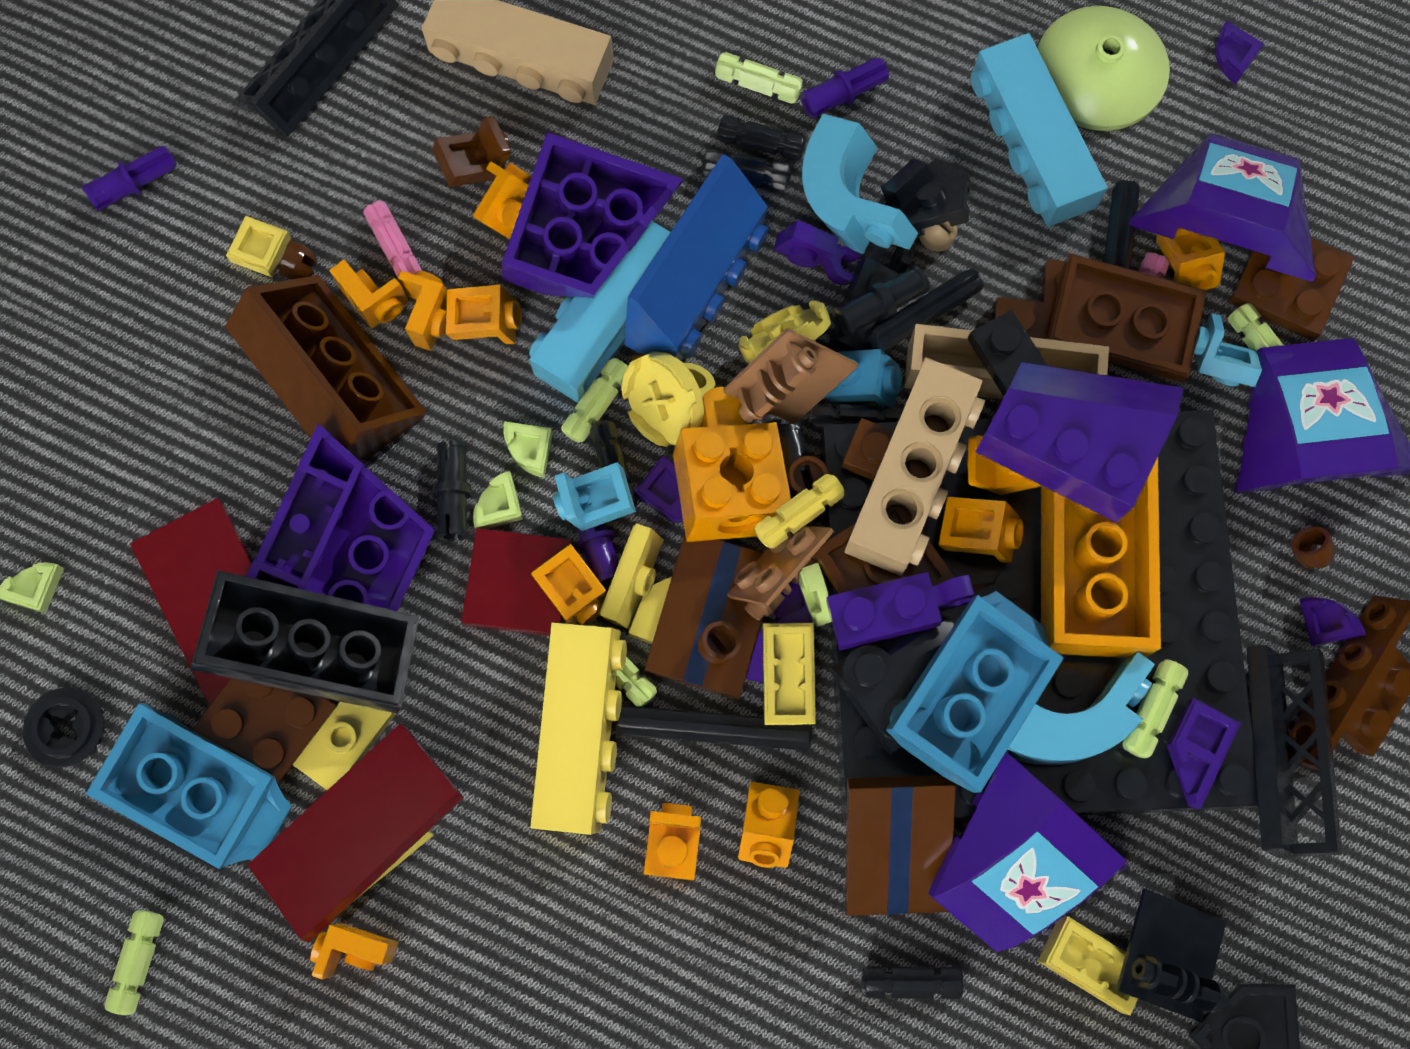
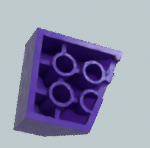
[501,132,683,298]
[975,362,1183,523]

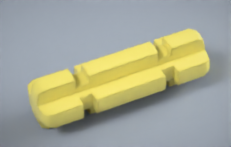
[755,474,845,549]

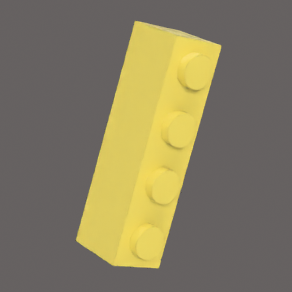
[530,623,627,835]

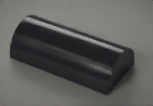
[191,570,419,714]

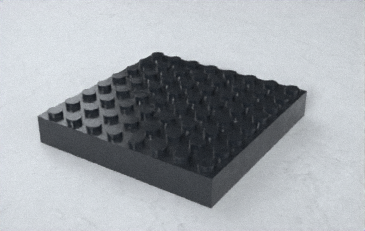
[820,410,1258,825]

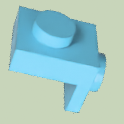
[1194,313,1262,387]
[553,462,636,531]

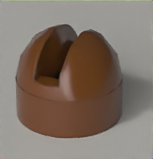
[279,240,317,280]
[788,456,828,494]
[1290,527,1335,569]
[698,621,741,664]

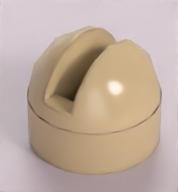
[919,221,958,252]

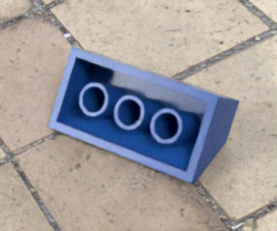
[624,154,769,361]

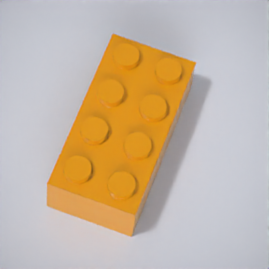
[1041,457,1161,658]

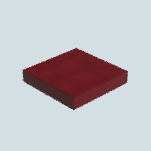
[461,528,574,636]

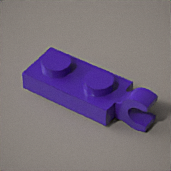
[826,572,975,651]

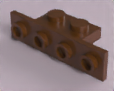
[1289,595,1410,771]

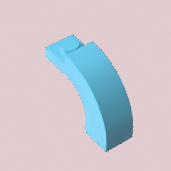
[802,114,918,254]
[1006,652,1155,766]

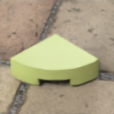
[504,421,553,478]
[473,471,523,530]
[0,563,64,613]
[799,563,831,627]

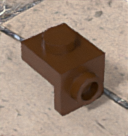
[432,116,511,187]

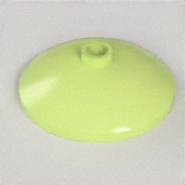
[1037,6,1170,131]

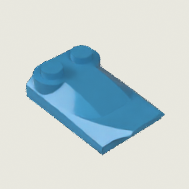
[886,591,1063,793]
[86,703,292,869]

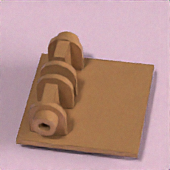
[723,328,859,424]
[727,526,834,621]

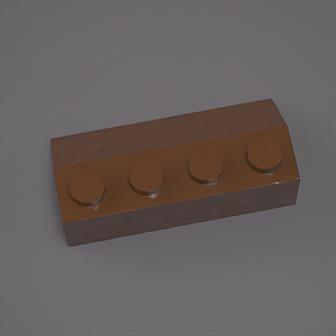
[225,275,427,461]

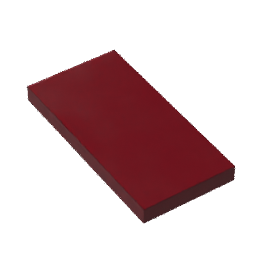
[130,498,253,706]
[247,724,464,943]

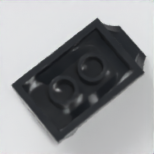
[829,581,1005,755]

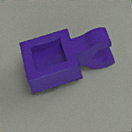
[773,220,860,285]

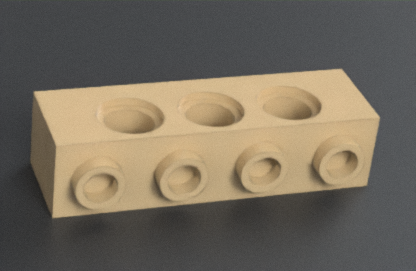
[844,357,985,576]

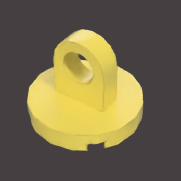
[738,301,831,363]
[621,351,716,447]

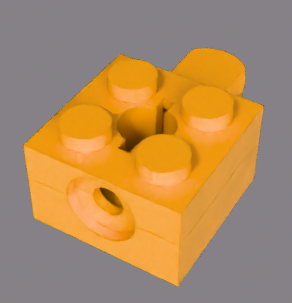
[673,387,791,542]

